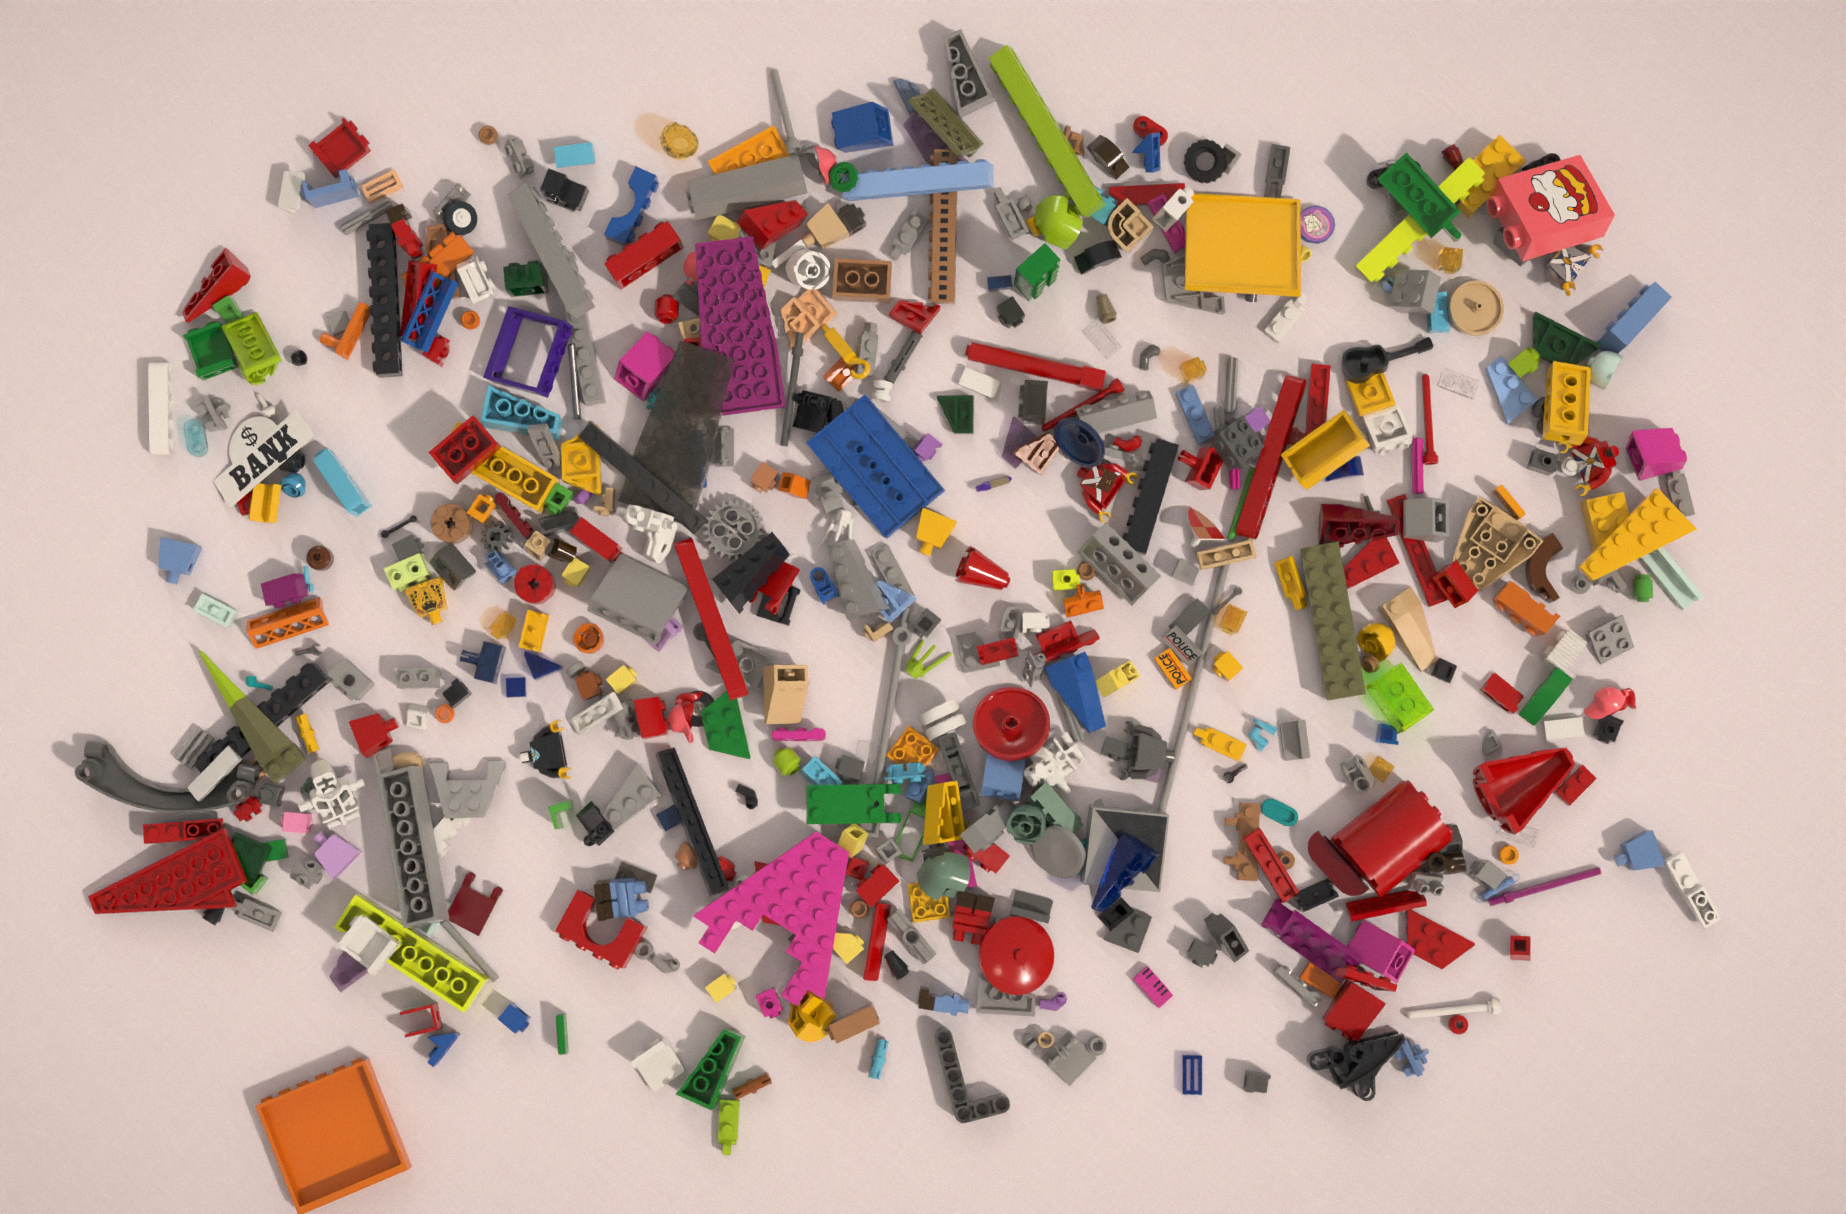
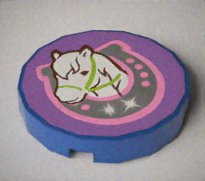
[1300,206,1335,244]

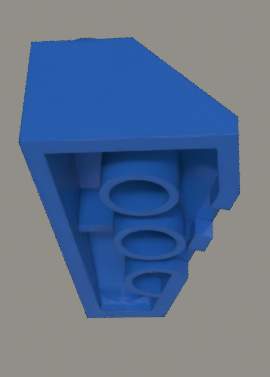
[1044,652,1106,733]

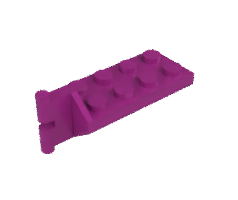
[1261,898,1362,983]

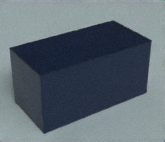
[987,275,1012,291]

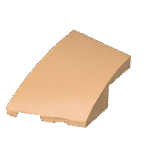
[780,289,838,350]

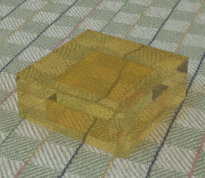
[1369,756,1395,782]

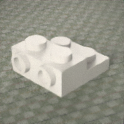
[1362,405,1413,455]

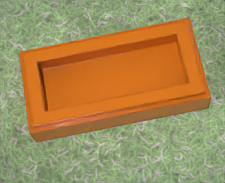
[1299,961,1343,999]

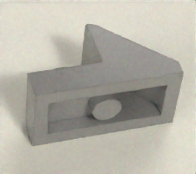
[1593,570,1628,593]

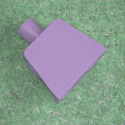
[313,831,363,879]

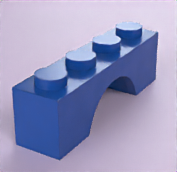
[604,166,659,246]

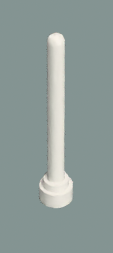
[1406,998,1501,1019]

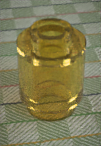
[489,611,516,640]

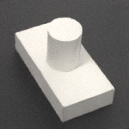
[772,239,805,269]

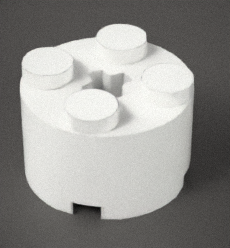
[785,249,830,289]

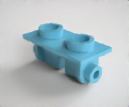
[885,762,928,784]

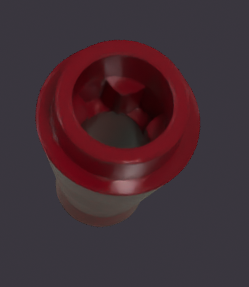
[1441,144,1464,170]

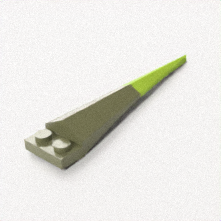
[199,651,307,784]

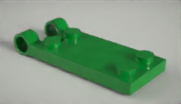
[806,784,901,824]

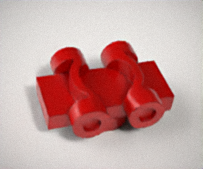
[233,796,263,822]

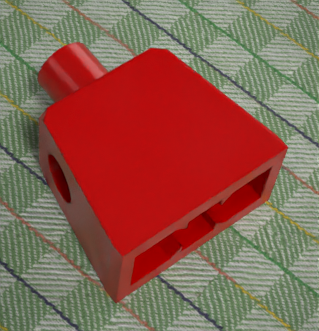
[349,713,399,758]

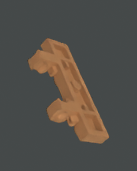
[1223,803,1260,881]

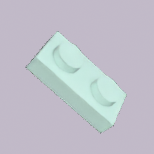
[193,593,238,628]

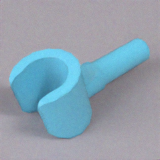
[303,566,314,592]

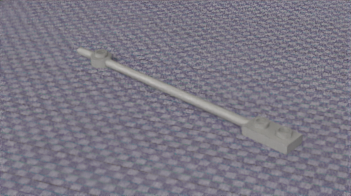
[860,608,911,838]

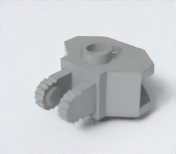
[813,471,844,514]

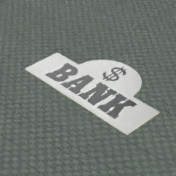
[213,409,315,508]

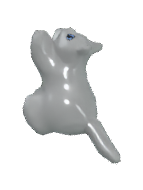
[599,695,640,740]

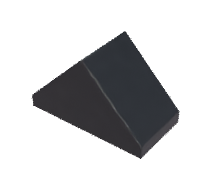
[1097,896,1135,931]

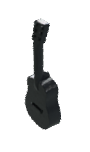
[1341,337,1434,384]

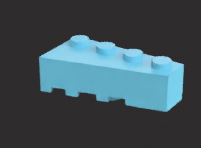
[481,385,563,439]

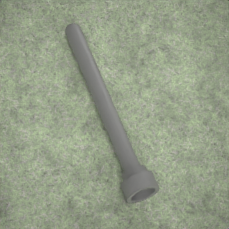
[771,69,802,154]

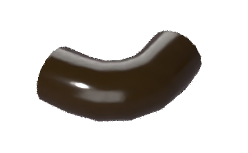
[1427,853,1466,875]

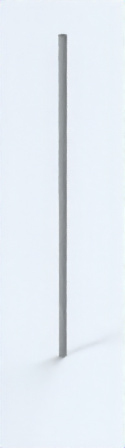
[1158,564,1230,812]

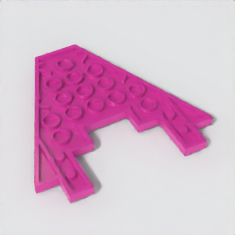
[693,831,849,1006]

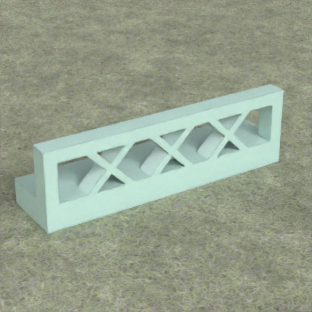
[1639,547,1703,610]

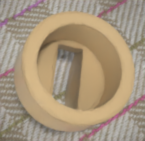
[1038,1032,1054,1048]

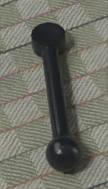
[381,515,417,538]

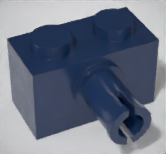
[460,641,506,684]

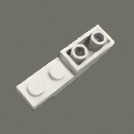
[433,817,472,859]
[1664,851,1721,929]

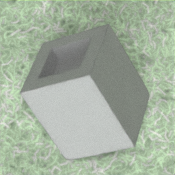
[1213,144,1242,175]
[1171,558,1199,586]

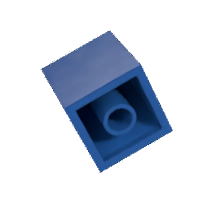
[831,102,894,153]

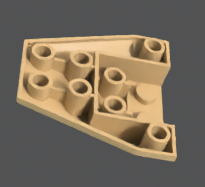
[1452,496,1543,591]

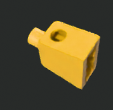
[916,508,957,557]

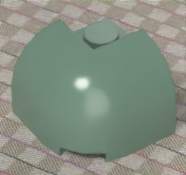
[917,852,970,900]

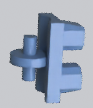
[484,550,517,584]
[1395,1038,1429,1077]

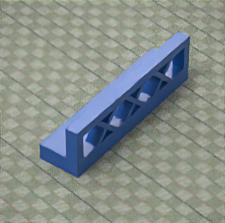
[400,271,458,353]

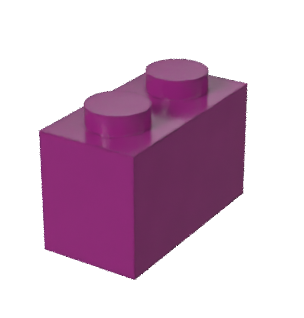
[261,574,308,609]

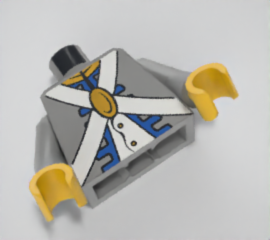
[1544,244,1604,296]

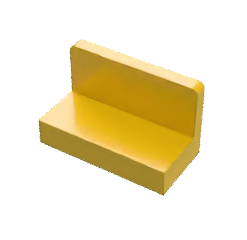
[249,483,281,524]

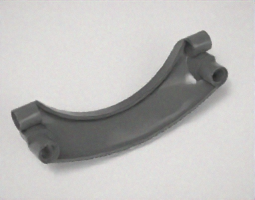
[75,741,260,813]

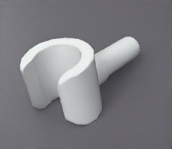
[257,394,278,418]

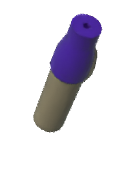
[975,476,1012,492]

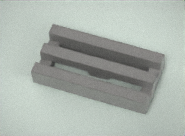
[175,727,215,770]

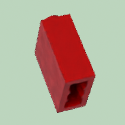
[570,517,623,563]

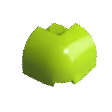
[1035,195,1083,250]

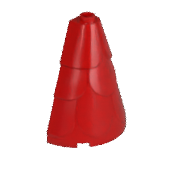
[1472,747,1575,835]

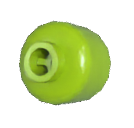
[772,747,801,776]

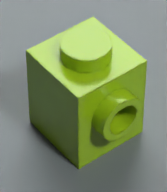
[1508,346,1541,378]

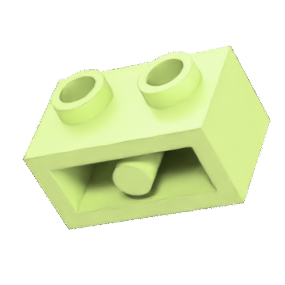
[384,553,432,592]

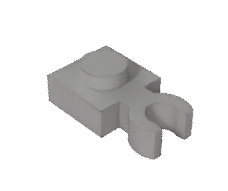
[1104,444,1135,462]

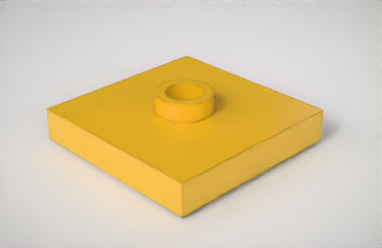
[1345,373,1396,417]

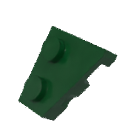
[937,395,974,434]
[231,832,272,882]

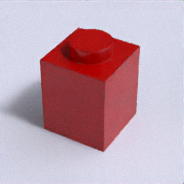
[1510,935,1531,961]

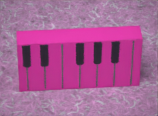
[1133,966,1174,1008]

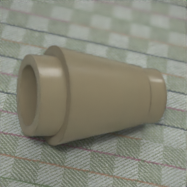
[1096,294,1117,324]

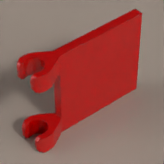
[748,562,800,614]

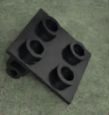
[792,390,832,433]
[576,801,615,847]

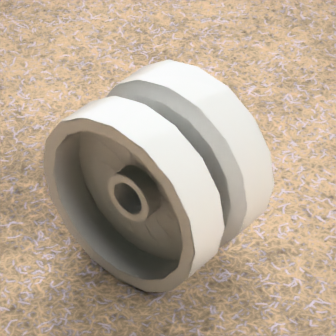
[918,699,967,741]

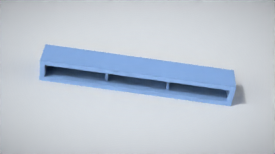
[842,159,994,201]

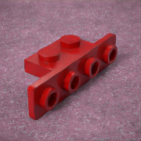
[1025,620,1100,662]

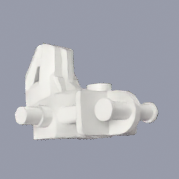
[616,504,677,563]
[1023,732,1086,795]
[298,758,365,830]

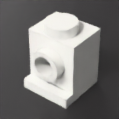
[1022,613,1050,633]

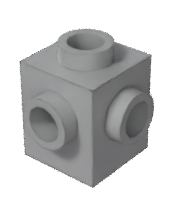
[289,854,323,889]

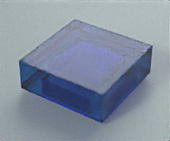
[506,677,527,698]

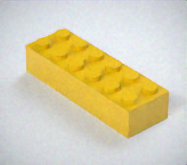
[450,421,560,514]

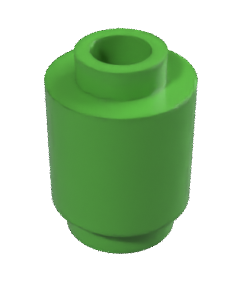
[1633,574,1653,602]

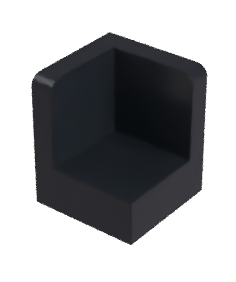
[443,678,472,708]

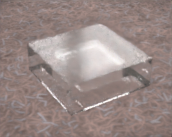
[855,739,877,762]

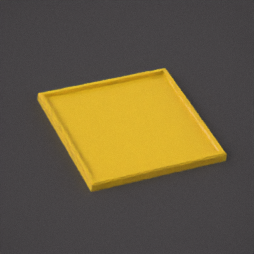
[1184,193,1301,297]

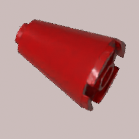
[955,546,1011,590]

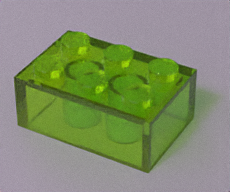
[1365,662,1434,734]

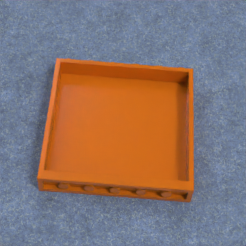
[256,1057,412,1214]

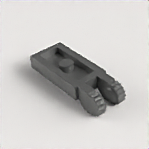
[1264,144,1290,198]

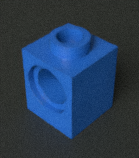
[498,1002,531,1034]

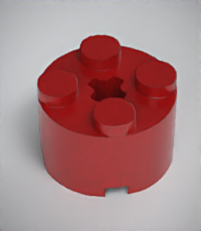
[514,564,556,605]

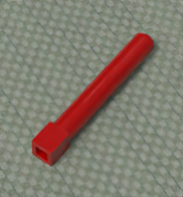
[965,342,1106,392]

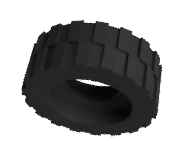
[1184,139,1227,184]

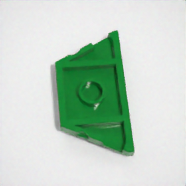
[701,691,751,759]

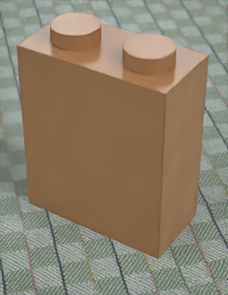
[827,1003,880,1043]

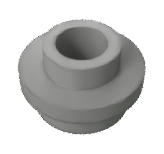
[1571,575,1590,594]
[634,940,654,960]
[1087,1036,1106,1056]

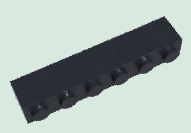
[1122,438,1179,556]

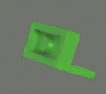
[548,801,574,829]

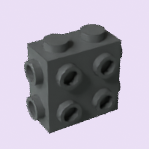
[1209,415,1264,471]

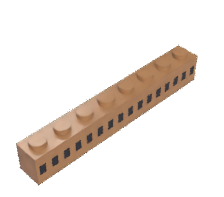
[928,149,958,304]

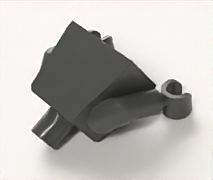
[1119,721,1175,781]

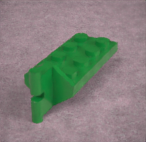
[1377,152,1461,242]

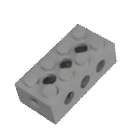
[1077,522,1161,606]

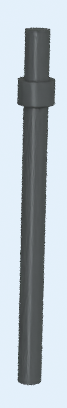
[780,332,804,447]

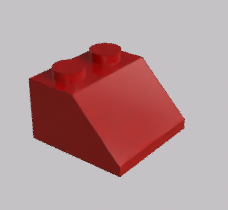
[634,696,671,740]

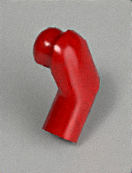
[1113,435,1142,452]

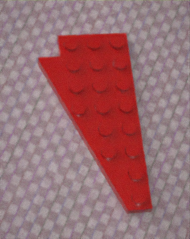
[88,828,248,914]

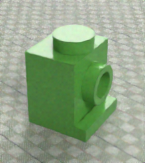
[544,483,573,515]

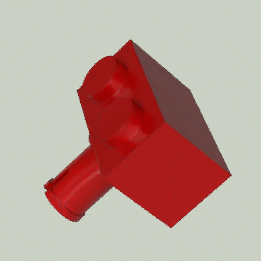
[1178,447,1223,490]

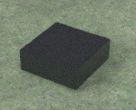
[1431,658,1457,683]

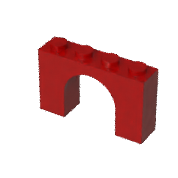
[555,890,648,970]

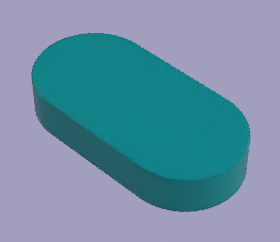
[1261,799,1298,826]

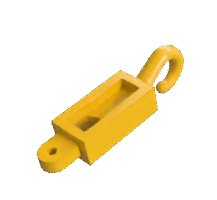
[821,324,871,379]

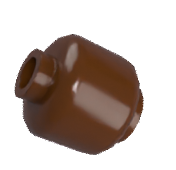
[306,545,334,571]

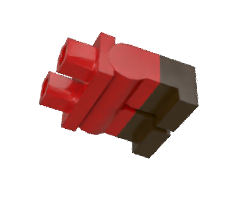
[385,203,423,260]
[952,891,995,945]

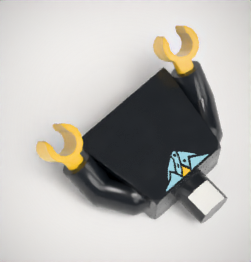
[520,719,571,779]

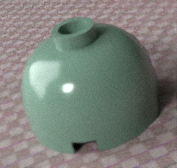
[1006,805,1046,844]

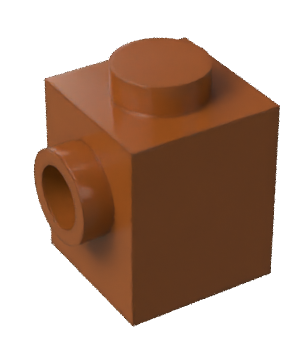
[575,670,603,701]

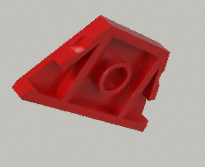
[1406,909,1475,969]

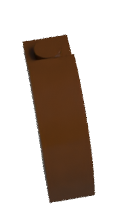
[1525,533,1564,603]

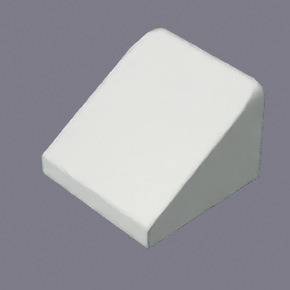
[406,704,429,730]

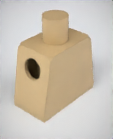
[801,203,849,249]

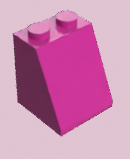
[614,331,677,402]
[1625,428,1687,481]
[1347,920,1415,984]

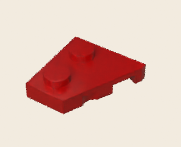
[889,300,941,334]

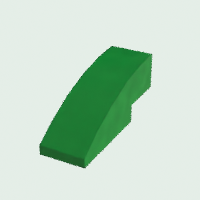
[1518,667,1573,726]

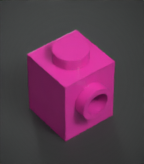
[755,987,783,1019]

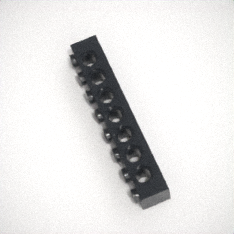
[366,223,403,378]
[194,663,330,773]

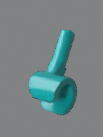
[246,676,273,691]

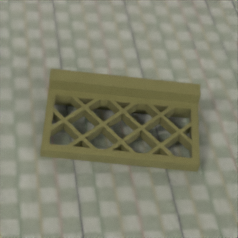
[908,88,984,158]

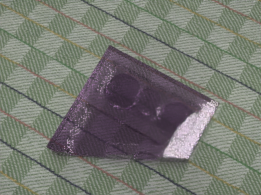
[329,951,369,993]

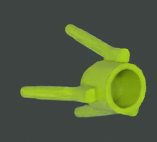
[905,640,952,679]

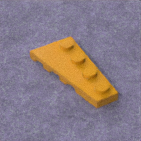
[708,125,791,175]

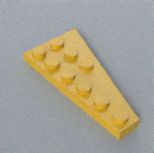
[1577,488,1697,581]

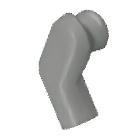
[651,955,680,973]

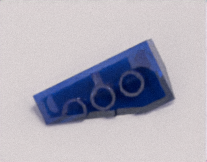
[1091,834,1160,912]

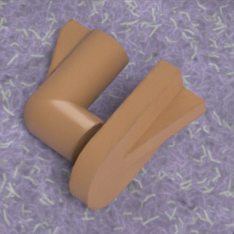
[1063,125,1085,156]

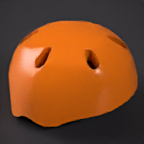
[573,623,604,654]

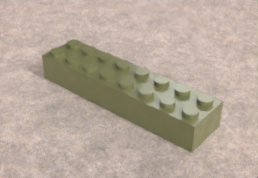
[1300,542,1366,701]

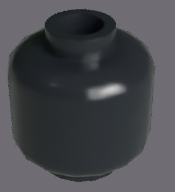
[278,449,305,473]

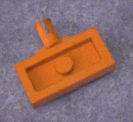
[1063,584,1104,618]

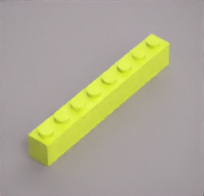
[1355,157,1485,283]

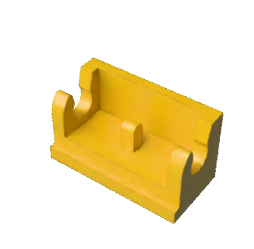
[519,610,549,653]

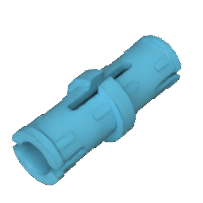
[868,1038,889,1080]

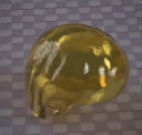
[660,122,699,161]

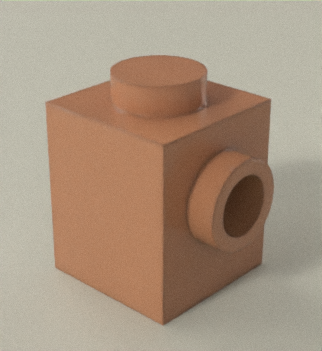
[750,461,779,493]

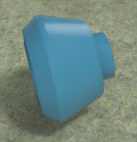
[280,473,306,498]

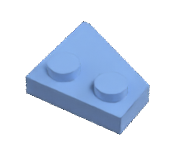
[876,580,917,622]

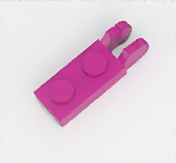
[772,728,826,741]

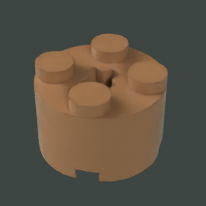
[431,504,473,544]

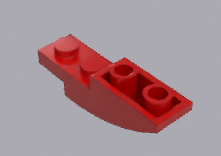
[143,818,224,844]

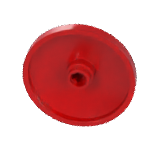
[973,687,1050,761]
[978,916,1054,995]

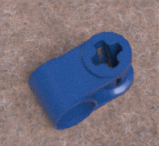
[810,567,840,605]

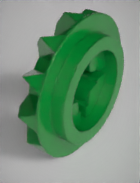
[829,162,859,193]

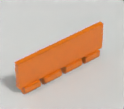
[401,232,475,293]

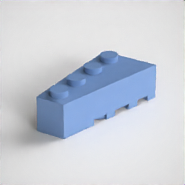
[1596,282,1672,353]

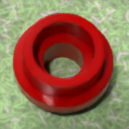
[1448,1015,1468,1035]

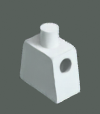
[1152,187,1194,232]

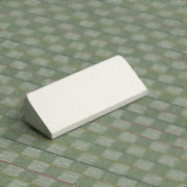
[187,746,242,801]

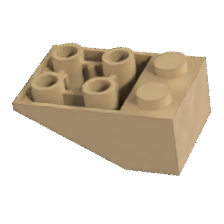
[763,665,809,724]

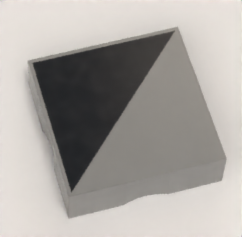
[1080,804,1169,892]

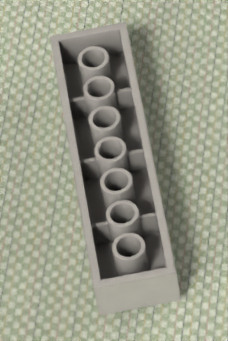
[376,766,449,928]

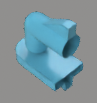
[1248,717,1278,752]

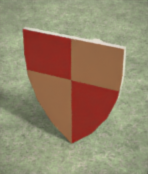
[1187,507,1225,548]

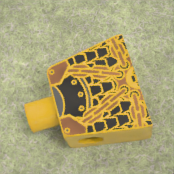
[404,577,448,625]

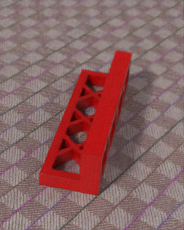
[400,260,437,339]

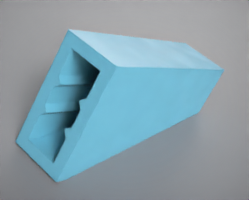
[313,449,372,517]

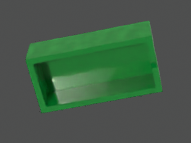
[1013,243,1061,301]

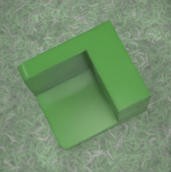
[212,295,245,324]
[240,872,269,895]

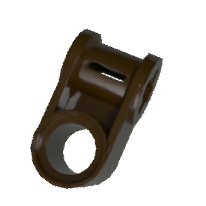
[547,538,577,563]

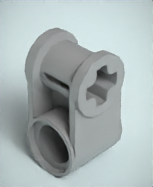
[1340,754,1375,793]

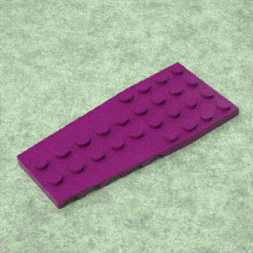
[695,236,786,418]

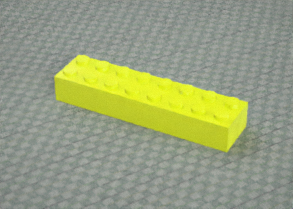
[334,894,489,1013]

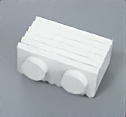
[1542,629,1588,672]

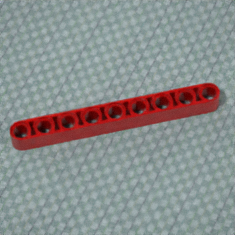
[1236,375,1306,540]
[674,537,749,701]

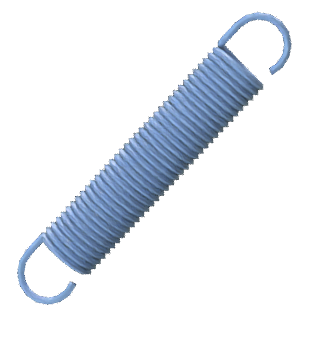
[1476,874,1520,903]

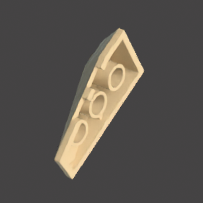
[1378,587,1437,672]

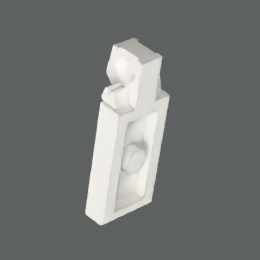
[1264,293,1308,343]

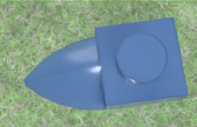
[904,768,934,804]

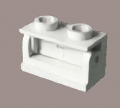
[457,256,496,304]

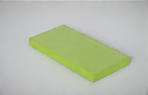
[221,312,282,376]

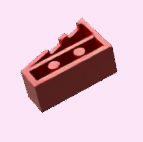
[737,200,808,251]

